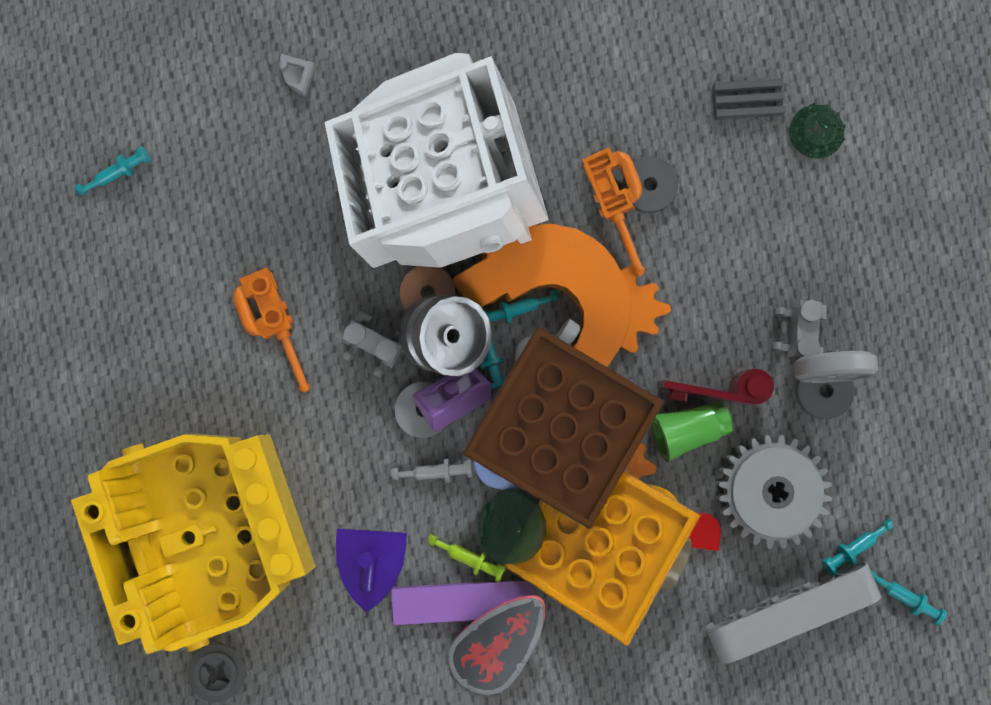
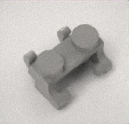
[772,300,827,359]
[342,311,403,378]

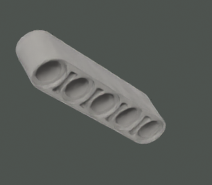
[706,562,882,664]

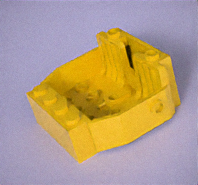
[71,434,316,654]

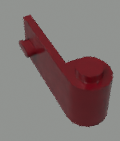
[658,369,774,405]

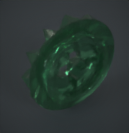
[789,103,846,159]

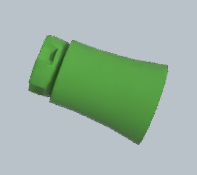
[651,401,733,462]

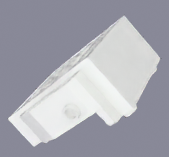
[325,53,549,268]

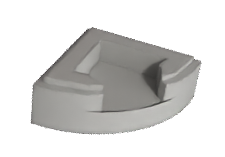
[280,54,315,98]

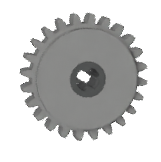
[716,435,832,549]

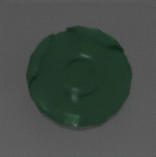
[478,492,546,565]

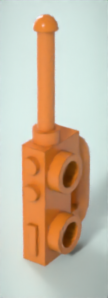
[582,147,645,276]
[233,268,310,393]

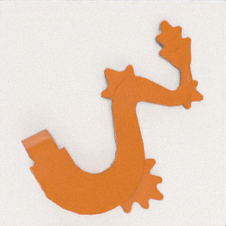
[451,224,671,479]

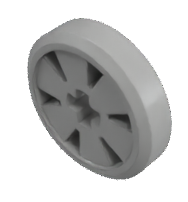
[793,351,879,383]

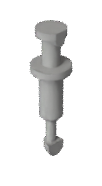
[390,459,473,483]

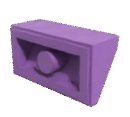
[413,368,491,432]

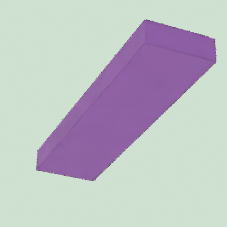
[392,579,534,625]

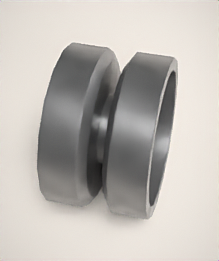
[399,294,492,376]

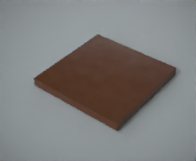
[462,326,664,529]

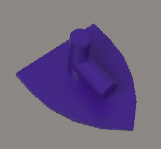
[336,528,407,613]

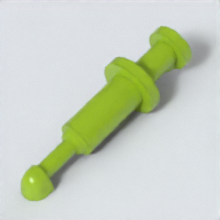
[428,534,506,583]

